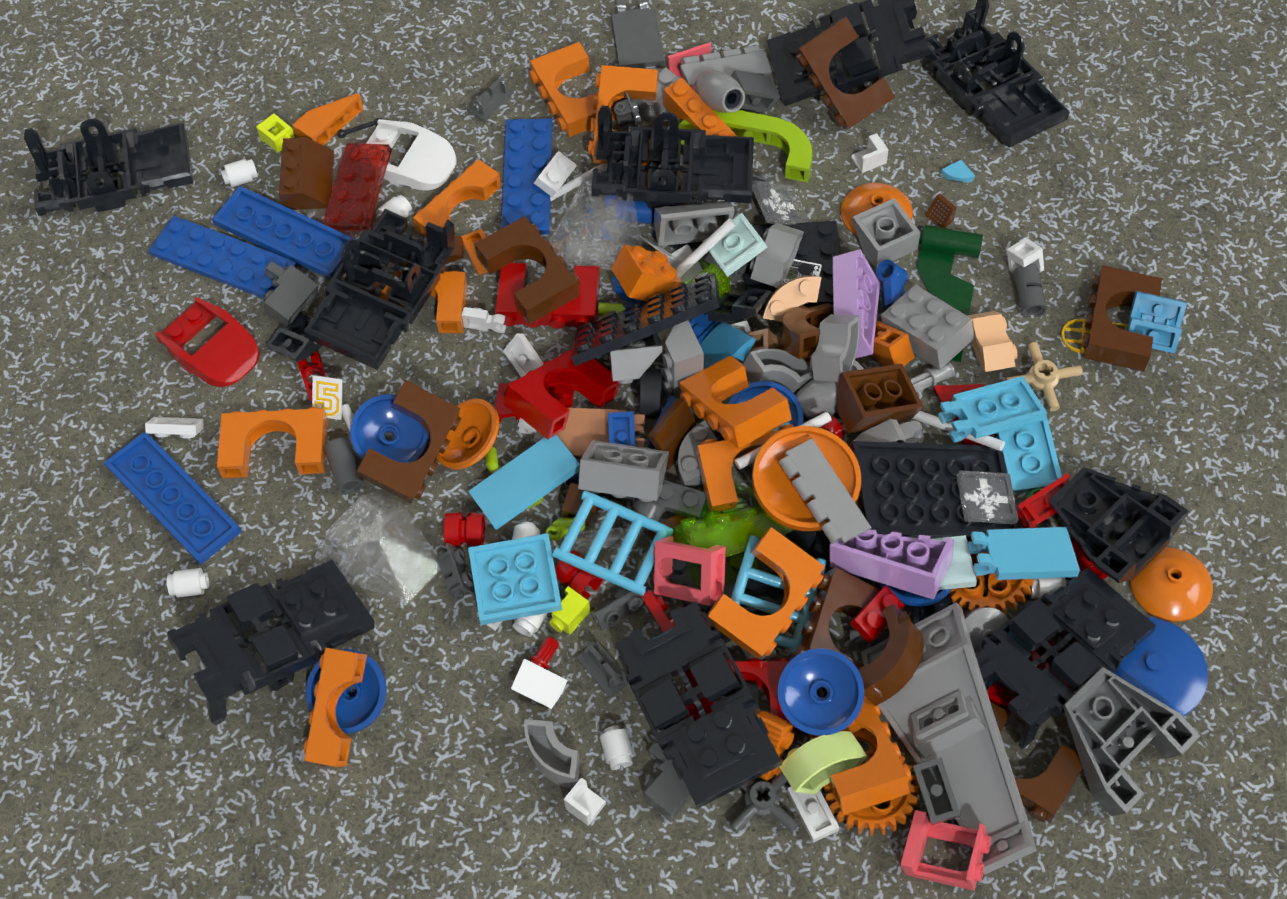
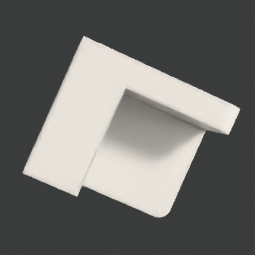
[851,133,888,173]
[1007,238,1044,273]
[564,778,606,826]

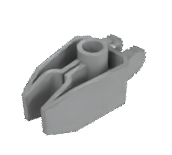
[850,419,924,445]

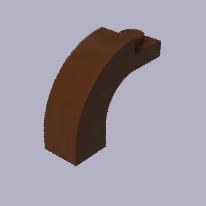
[782,303,834,359]
[858,604,924,706]

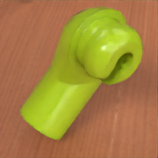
[485,447,503,475]
[545,518,585,541]

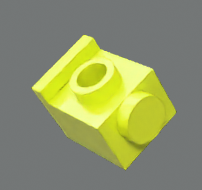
[256,113,295,153]
[549,586,590,635]

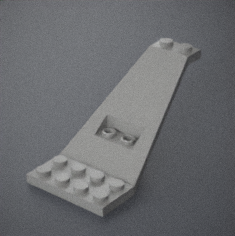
[861,602,1037,875]

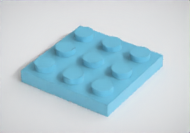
[468,533,562,625]

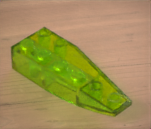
[673,505,794,565]

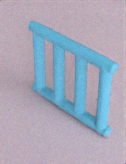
[552,491,674,596]
[731,535,826,655]

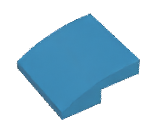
[1126,291,1187,354]
[700,322,756,369]

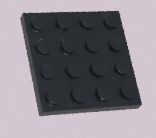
[744,221,840,309]

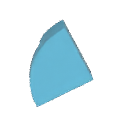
[941,160,975,183]

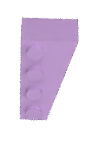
[833,249,880,358]
[830,530,954,600]

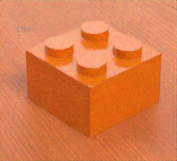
[611,244,682,301]

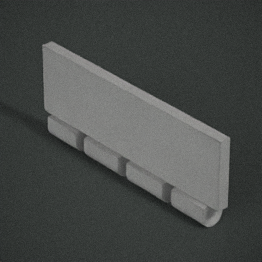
[680,45,774,86]
[779,438,871,544]

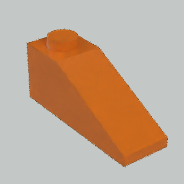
[292,93,364,145]
[871,320,915,367]

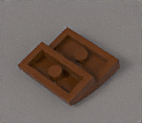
[648,399,696,471]

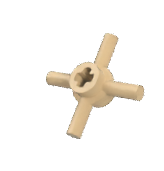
[1005,342,1083,411]

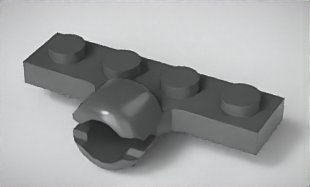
[625,480,707,532]

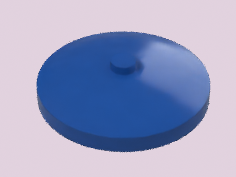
[1114,617,1208,717]

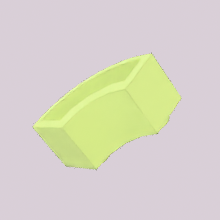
[779,731,867,795]

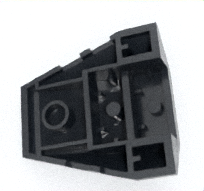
[1049,467,1189,583]

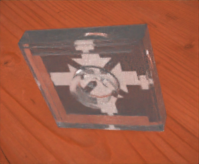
[752,181,809,226]
[957,471,1019,524]

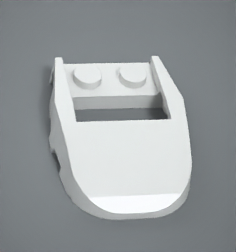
[354,119,457,190]

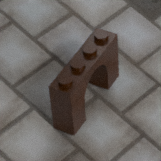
[795,17,895,129]
[475,216,580,324]
[1081,265,1162,371]
[355,380,462,503]
[793,567,879,669]
[990,701,1083,823]

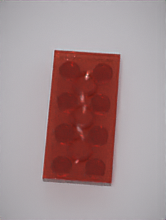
[322,143,392,231]

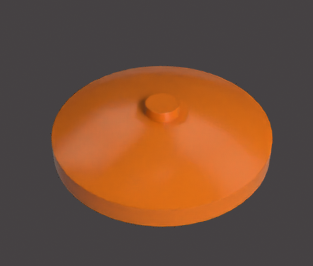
[752,426,861,531]

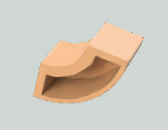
[761,276,821,322]
[968,311,1017,372]

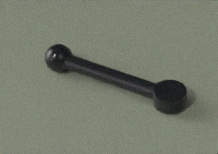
[337,118,383,138]

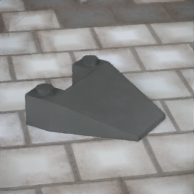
[1063,667,1200,816]

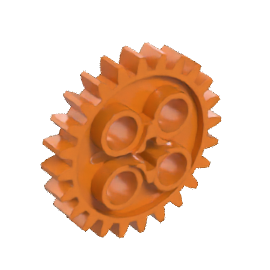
[948,541,1034,615]
[824,745,919,836]

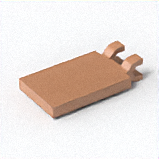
[556,408,645,460]

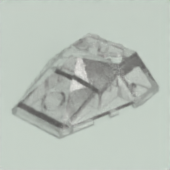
[549,177,642,270]
[312,490,441,605]

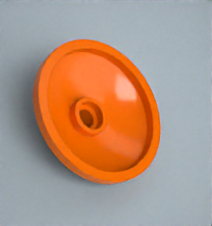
[841,183,913,237]
[436,399,499,470]
[1130,547,1213,622]

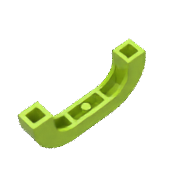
[679,110,812,183]

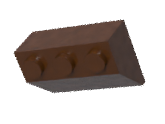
[279,137,334,210]
[837,364,924,433]

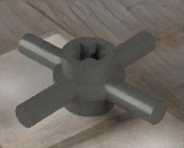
[729,771,799,833]

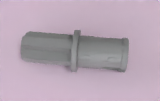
[910,362,955,392]

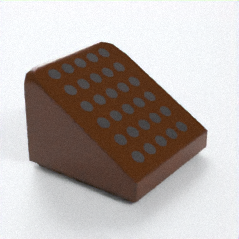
[925,194,956,228]

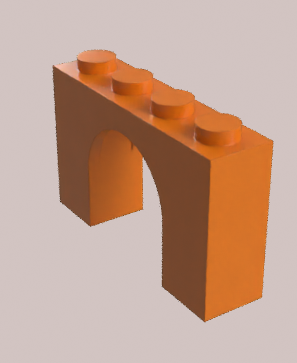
[528,42,616,137]
[588,65,658,166]
[380,271,468,333]
[679,356,792,448]
[217,407,328,478]
[696,424,793,513]
[707,527,825,658]
[807,696,912,815]

